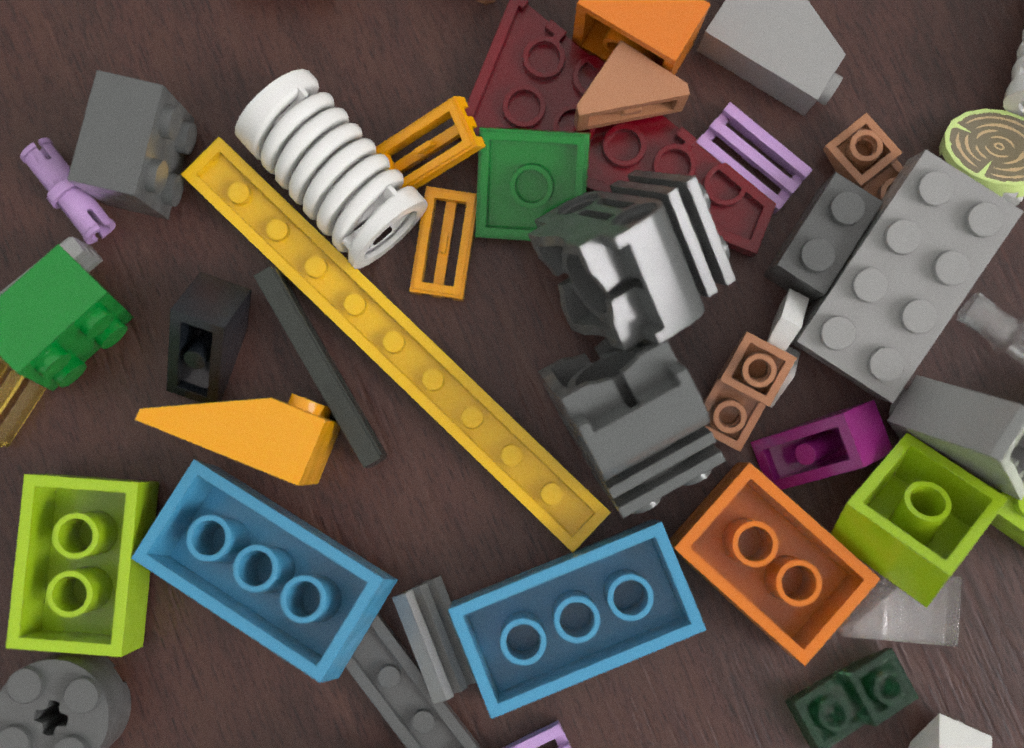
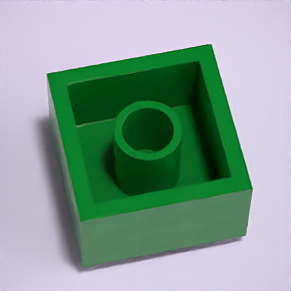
[0,244,134,391]

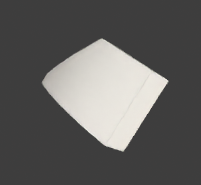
[767,288,809,408]

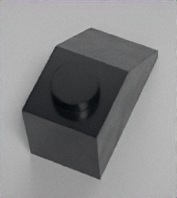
[166,272,252,403]

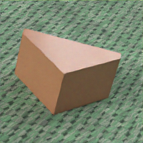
[574,40,690,132]

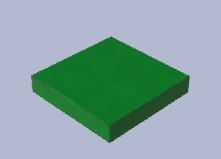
[475,126,591,241]

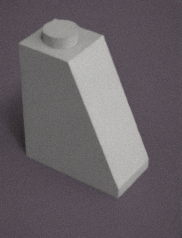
[697,0,846,116]
[887,375,1024,501]

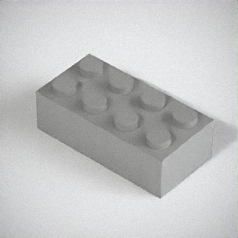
[791,150,1024,403]

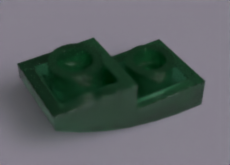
[785,647,919,748]

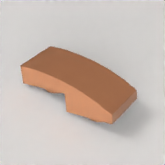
[823,113,903,200]
[703,331,797,452]

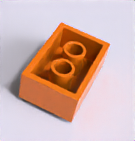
[669,462,880,666]

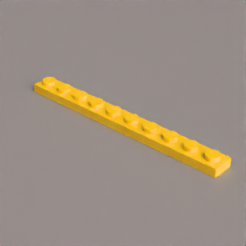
[181,137,611,553]

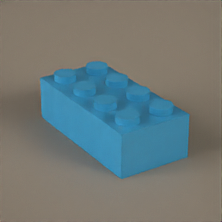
[131,459,398,683]
[448,519,706,719]

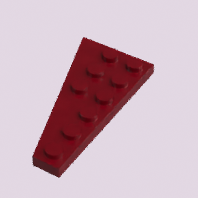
[455,0,776,258]

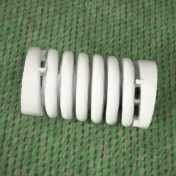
[235,69,428,269]

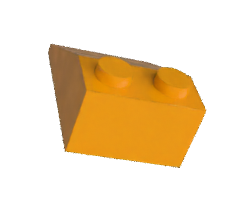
[135,393,341,486]

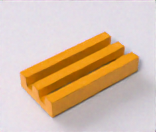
[376,96,486,189]
[409,186,477,302]

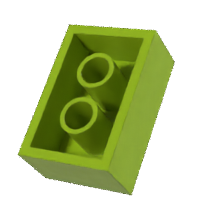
[6,474,159,657]

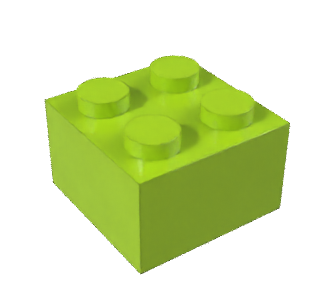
[831,432,1008,608]

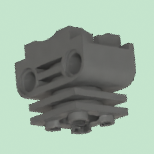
[528,170,736,351]
[538,338,726,518]

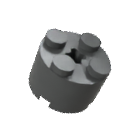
[0,652,131,748]

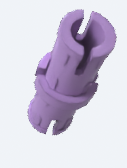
[20,137,116,244]

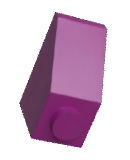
[751,400,893,490]

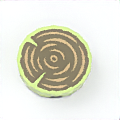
[939,108,1024,198]

